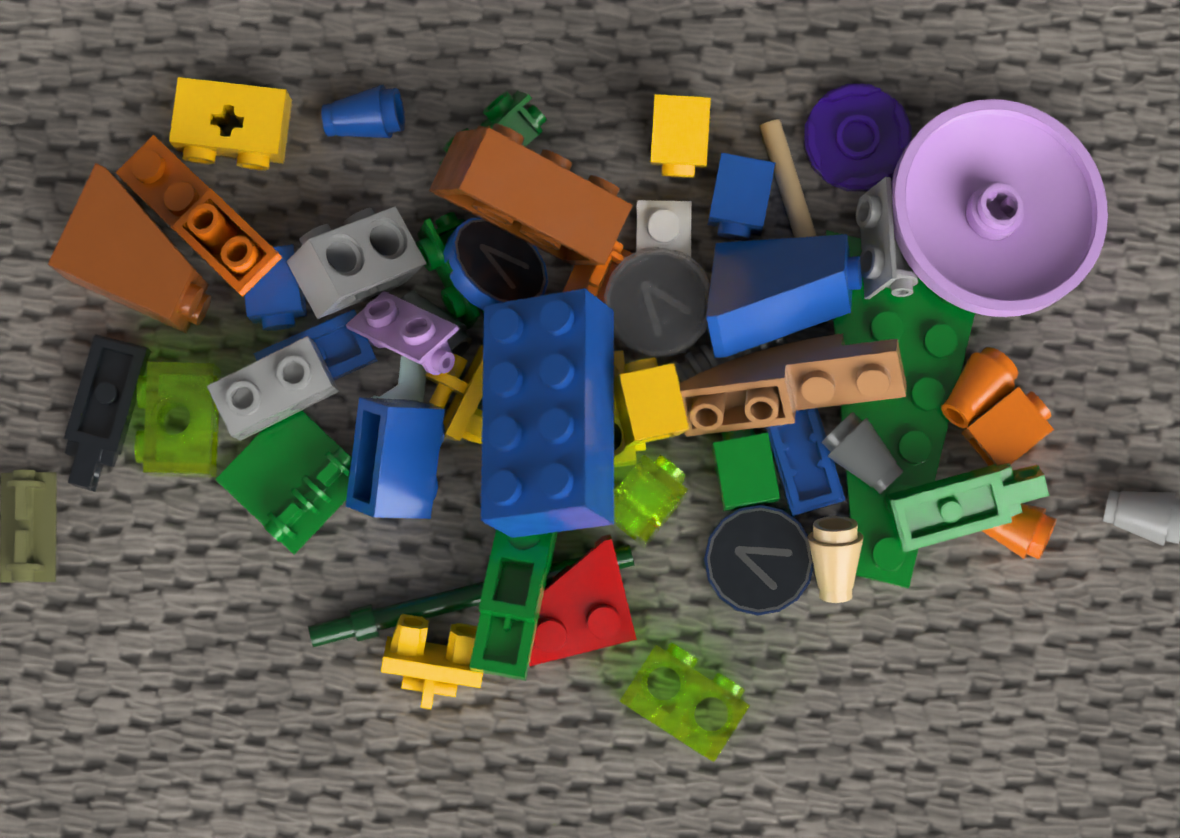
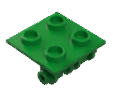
[215,411,352,555]

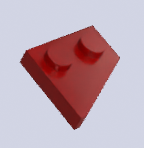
[529,534,637,667]

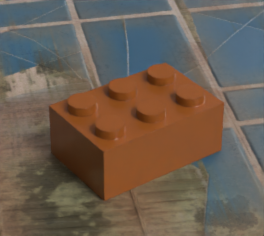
[429,123,633,265]

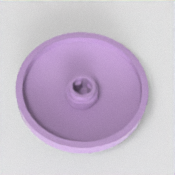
[891,99,1108,317]

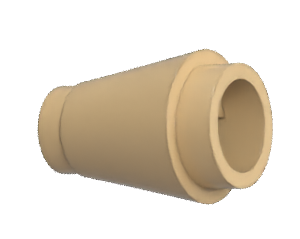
[808,516,863,603]

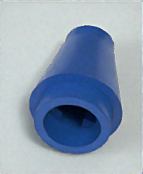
[321,84,405,138]

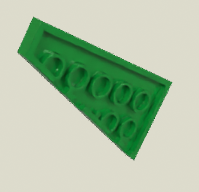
[825,230,975,589]

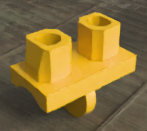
[425,345,483,445]
[381,614,483,710]

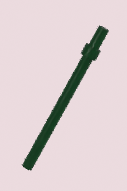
[308,544,635,647]

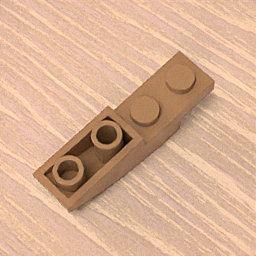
[679,333,907,437]

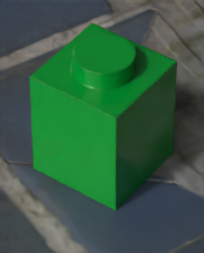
[712,428,780,512]

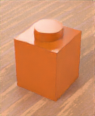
[961,386,1054,466]

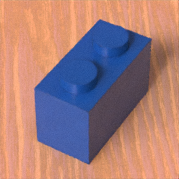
[346,397,445,519]

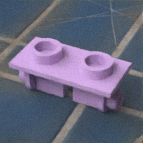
[346,291,459,375]

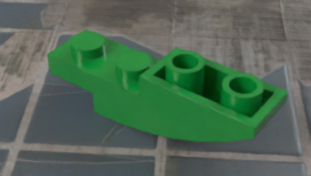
[469,529,558,681]

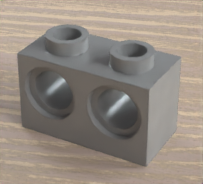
[286,206,427,319]
[207,336,340,441]

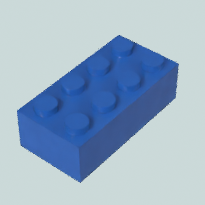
[481,289,614,538]

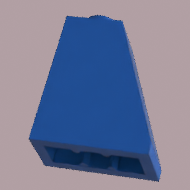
[706,234,862,358]

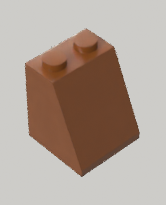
[48,163,212,333]

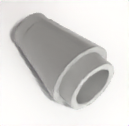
[1103,490,1180,546]

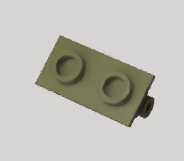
[0,470,57,583]

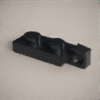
[64,334,151,492]

